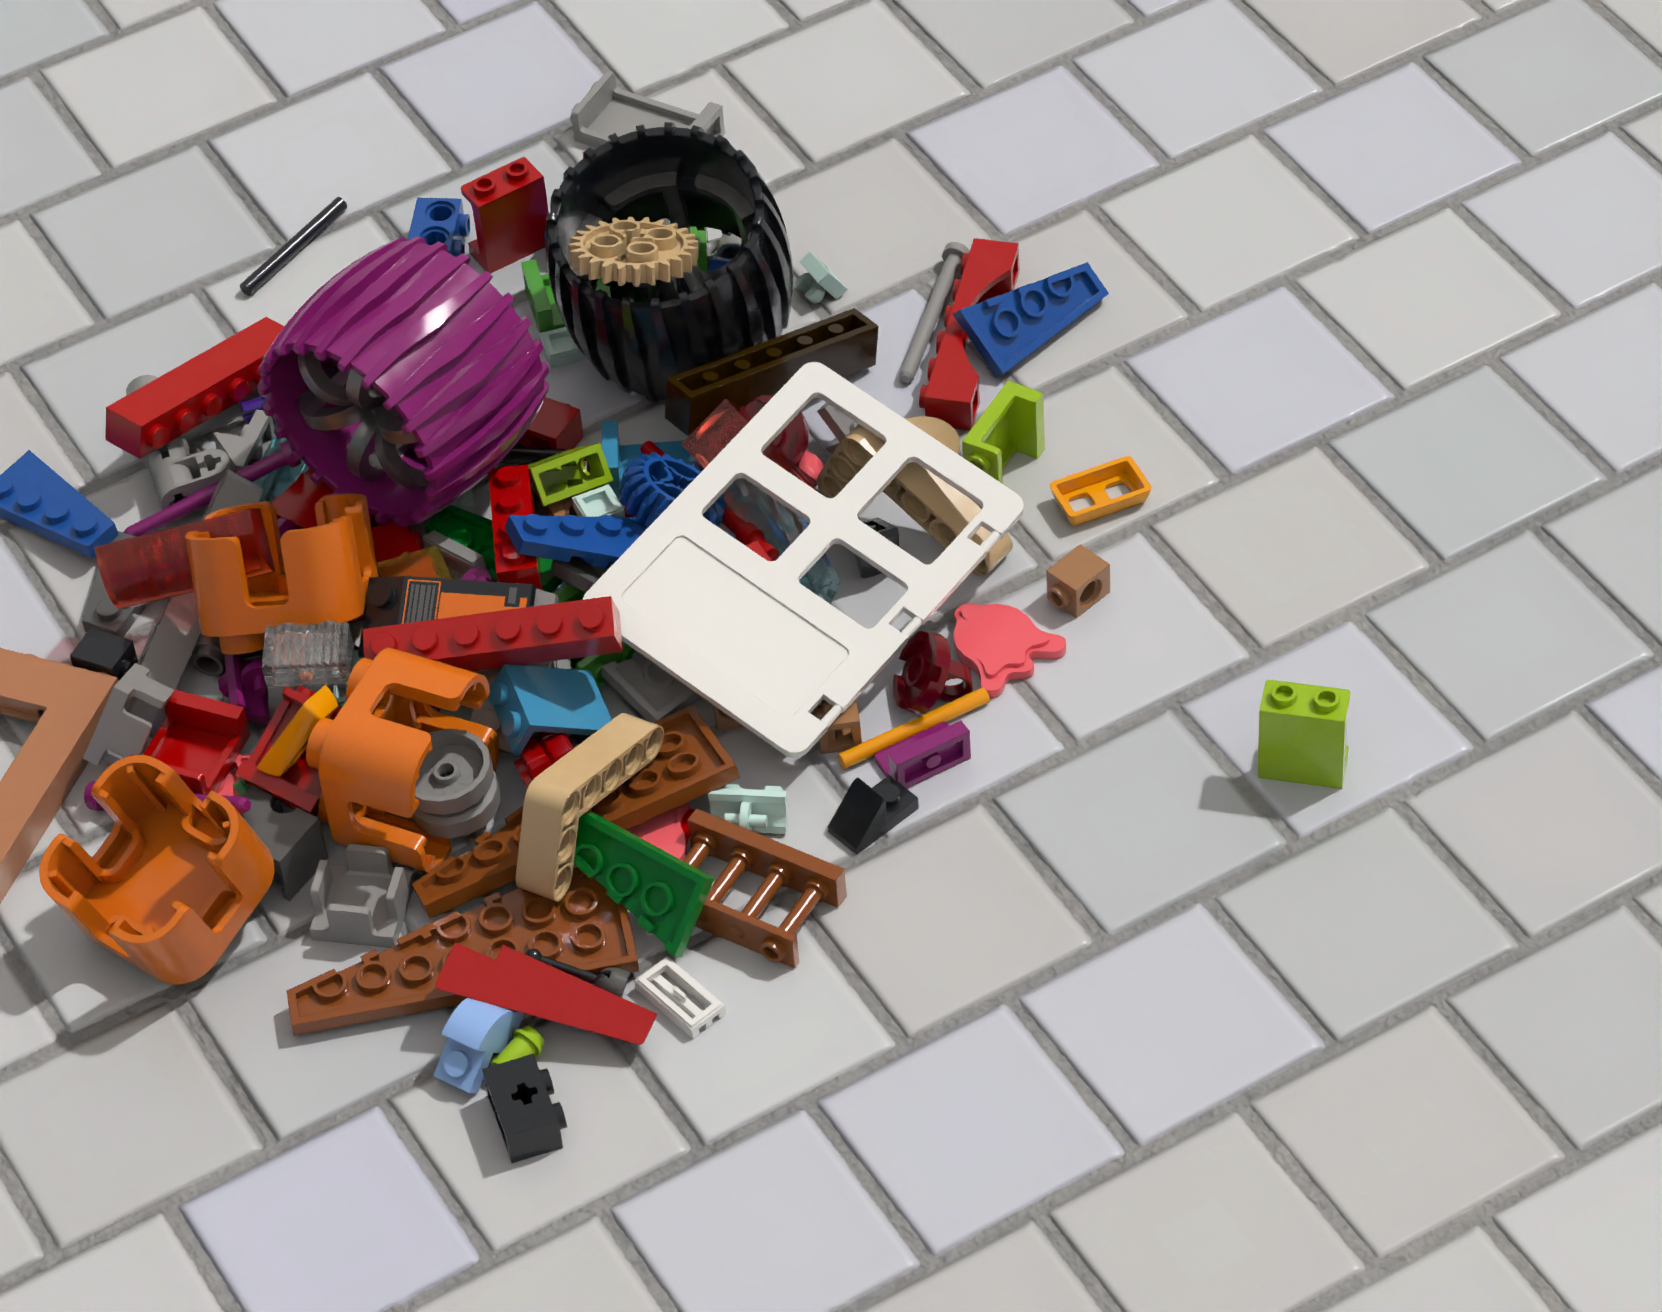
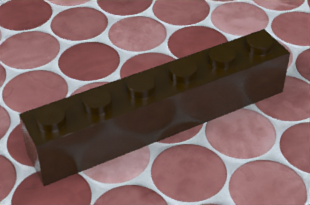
[665,308,879,437]

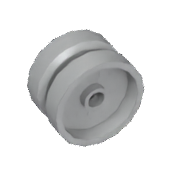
[411,728,501,839]

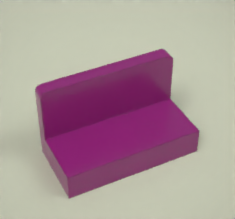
[874,720,971,789]

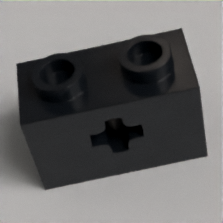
[482,1054,567,1163]

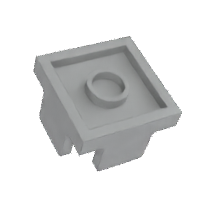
[83,663,174,766]
[310,844,415,948]

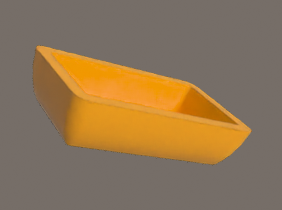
[1050,456,1151,526]
[257,685,338,777]

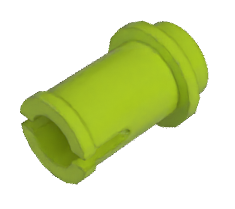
[489,1026,545,1067]

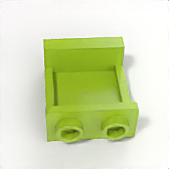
[962,381,1045,484]
[1258,680,1351,789]

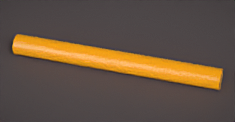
[837,687,990,770]

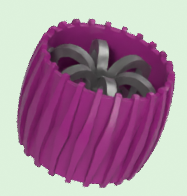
[258,237,549,527]

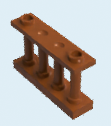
[682,808,847,968]

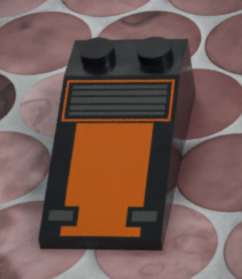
[358,576,536,666]

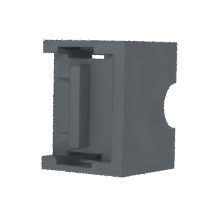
[240,785,329,901]

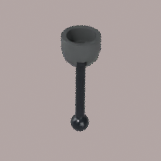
[525,949,630,998]

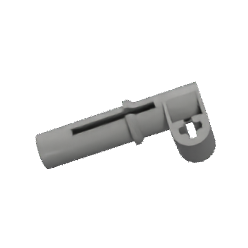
[126,375,234,515]

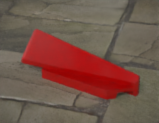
[435,942,657,1045]

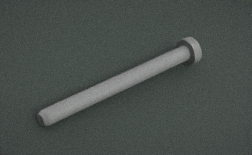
[899,242,970,383]

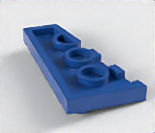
[0,450,118,558]
[505,514,648,569]

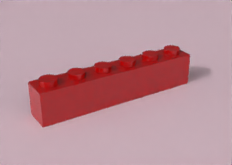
[105,317,284,459]
[362,596,623,672]

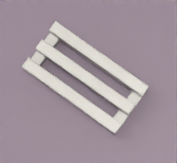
[634,956,726,1039]

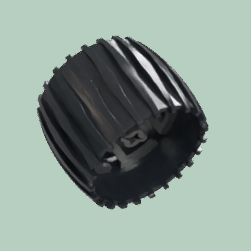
[545,122,793,402]

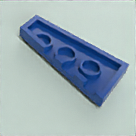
[953,262,1109,378]

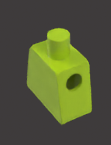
[528,443,613,507]

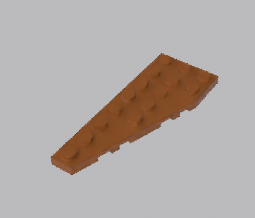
[412,705,740,919]
[286,867,639,1036]

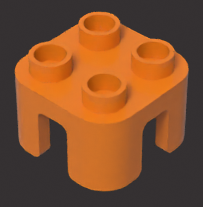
[185,493,379,655]
[306,647,499,873]
[39,755,275,985]

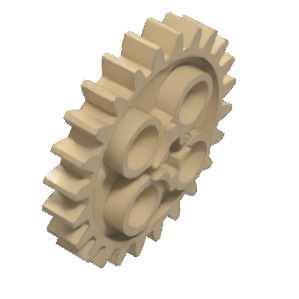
[569,217,698,287]

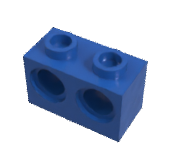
[407,198,470,257]

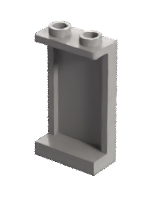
[570,70,725,148]

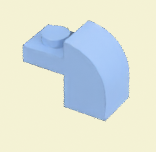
[433,998,524,1094]

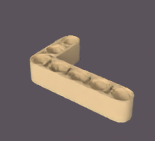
[816,424,1013,576]
[516,713,664,902]

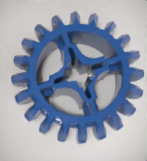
[617,452,727,527]

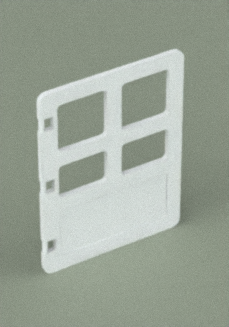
[583,362,1024,758]

